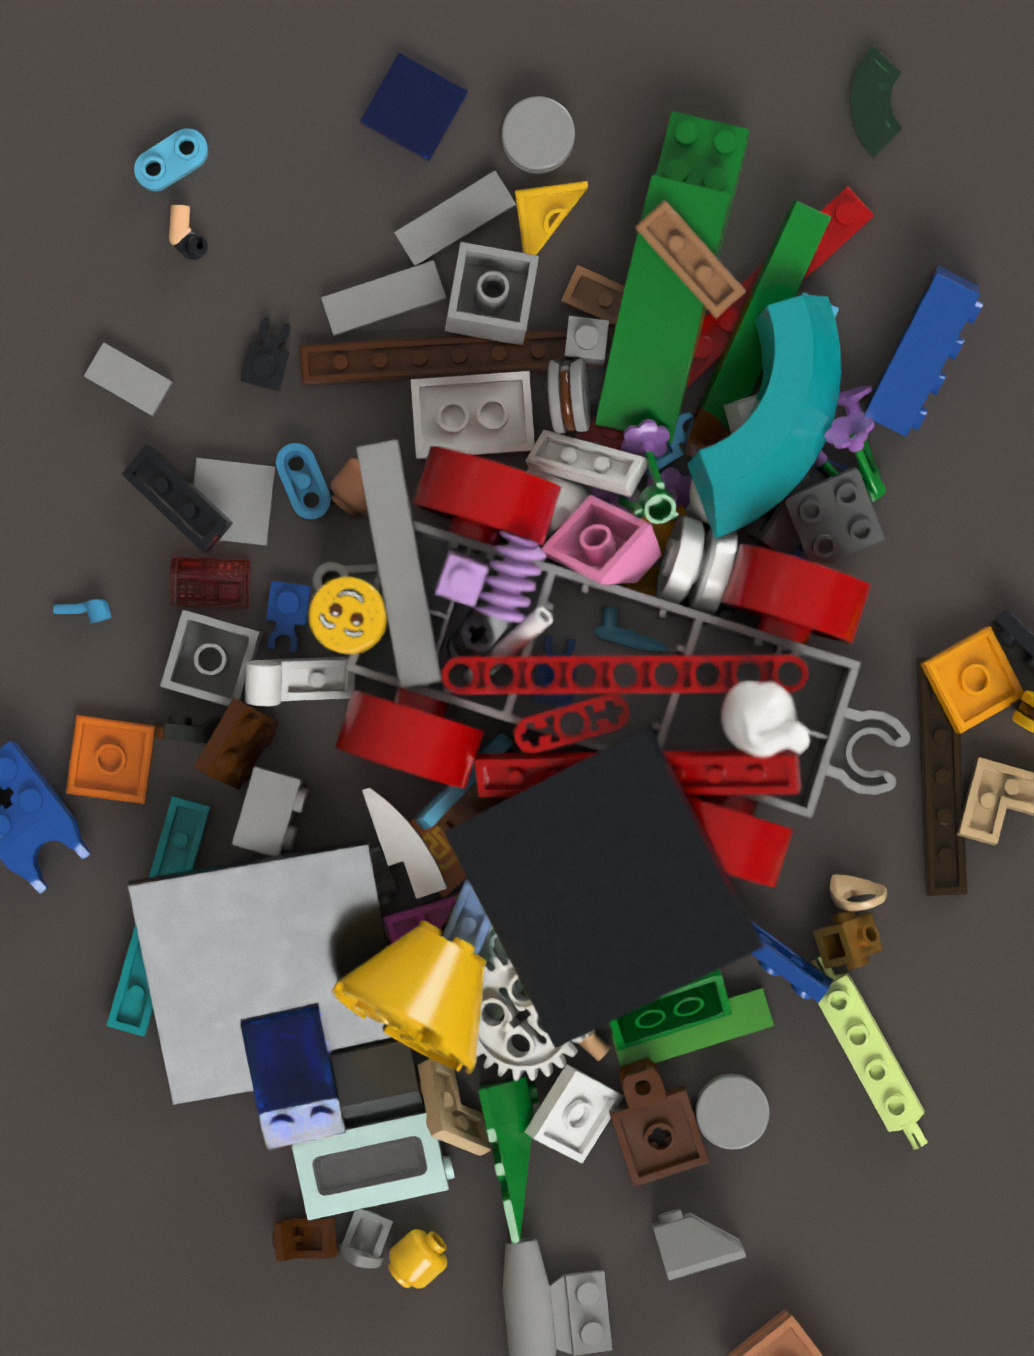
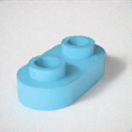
[134,128,208,191]

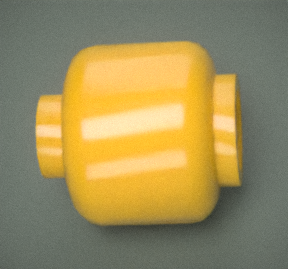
[388,1229,447,1289]

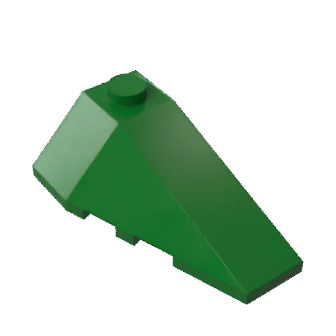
[478,1073,540,1244]

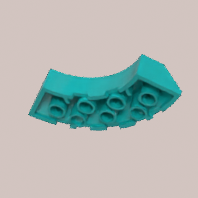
[687,295,841,539]

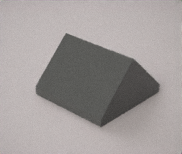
[331,1040,425,1127]

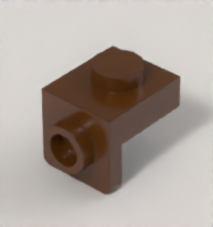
[272,1216,337,1261]

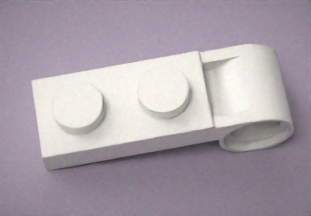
[245,657,355,706]

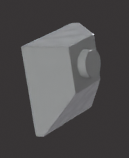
[652,1209,746,1280]

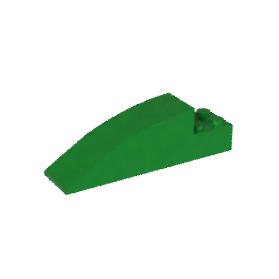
[595,111,749,444]

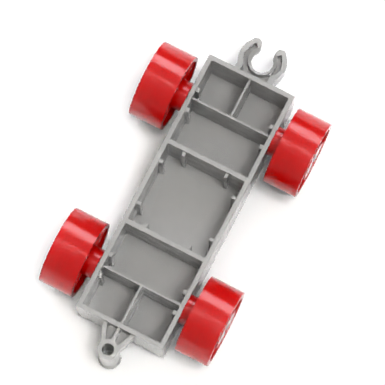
[313,446,910,888]

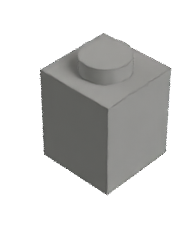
[564,316,609,365]

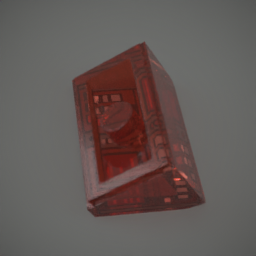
[169,557,251,609]

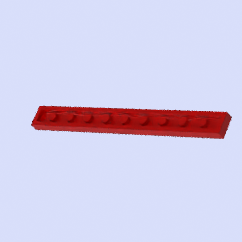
[573,187,875,450]

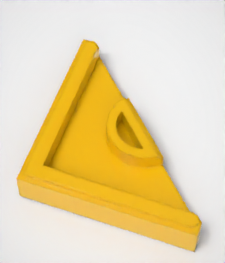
[515,181,588,256]

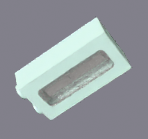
[291,1109,455,1220]

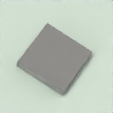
[194,458,276,546]

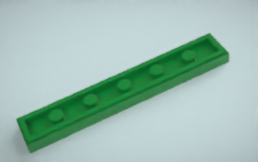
[697,200,831,434]

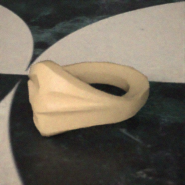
[829,874,887,911]

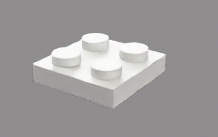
[525,1064,624,1164]

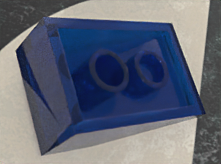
[240,1006,346,1150]

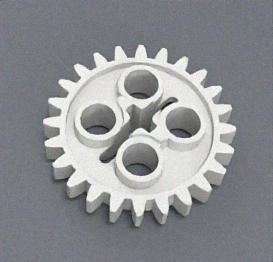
[476,954,585,1081]

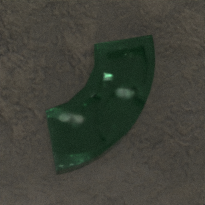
[850,46,902,159]

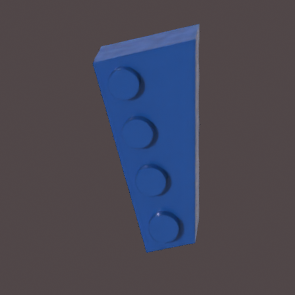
[864,265,983,437]

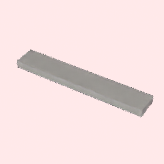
[356,440,442,689]

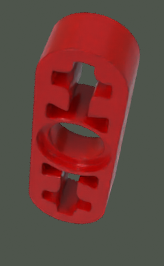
[514,694,630,753]

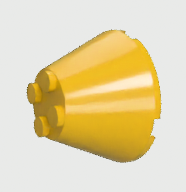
[331,920,487,1074]

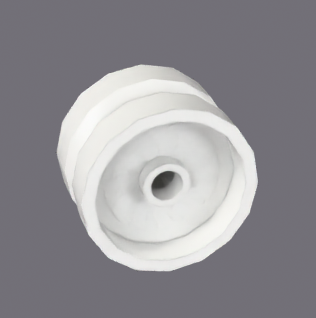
[655,516,738,615]

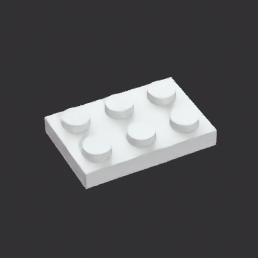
[411,371,535,460]

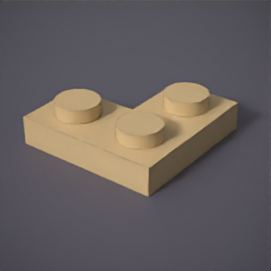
[957,757,1034,846]
[418,1059,492,1156]

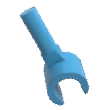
[53,599,111,624]

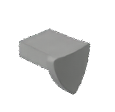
[337,1208,394,1268]

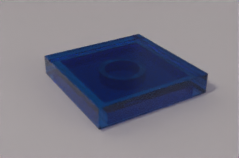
[360,53,468,162]

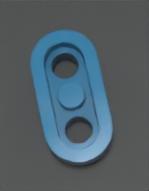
[276,443,332,520]

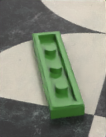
[611,987,774,1066]

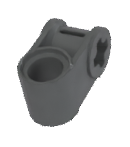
[446,589,514,666]

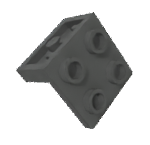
[784,467,885,566]

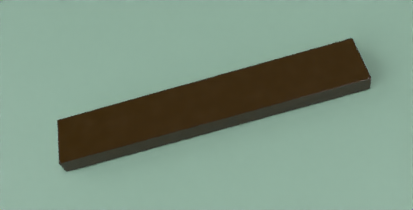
[916,658,967,896]

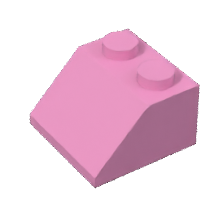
[541,495,662,585]

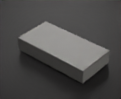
[84,342,173,417]

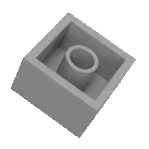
[445,242,539,346]
[160,609,263,706]
[232,766,310,856]

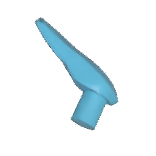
[593,607,668,651]

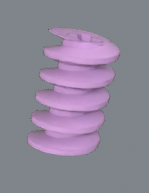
[474,530,547,622]

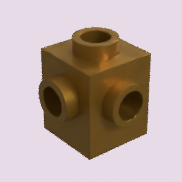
[813,911,883,970]

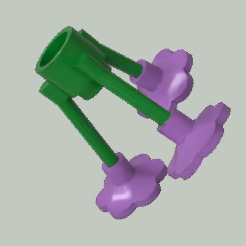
[813,385,886,502]
[590,419,692,524]

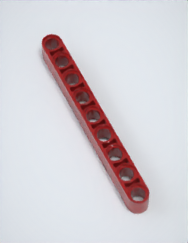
[442,655,809,694]

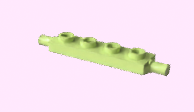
[810,956,928,1150]

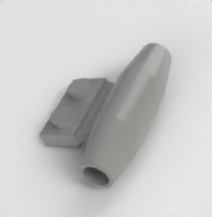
[502,1238,613,1356]

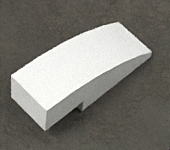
[362,788,448,899]

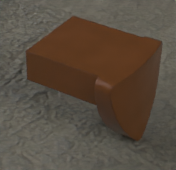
[685,408,731,457]

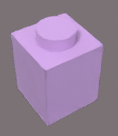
[436,549,488,607]

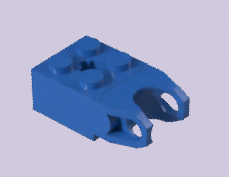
[0,741,92,894]

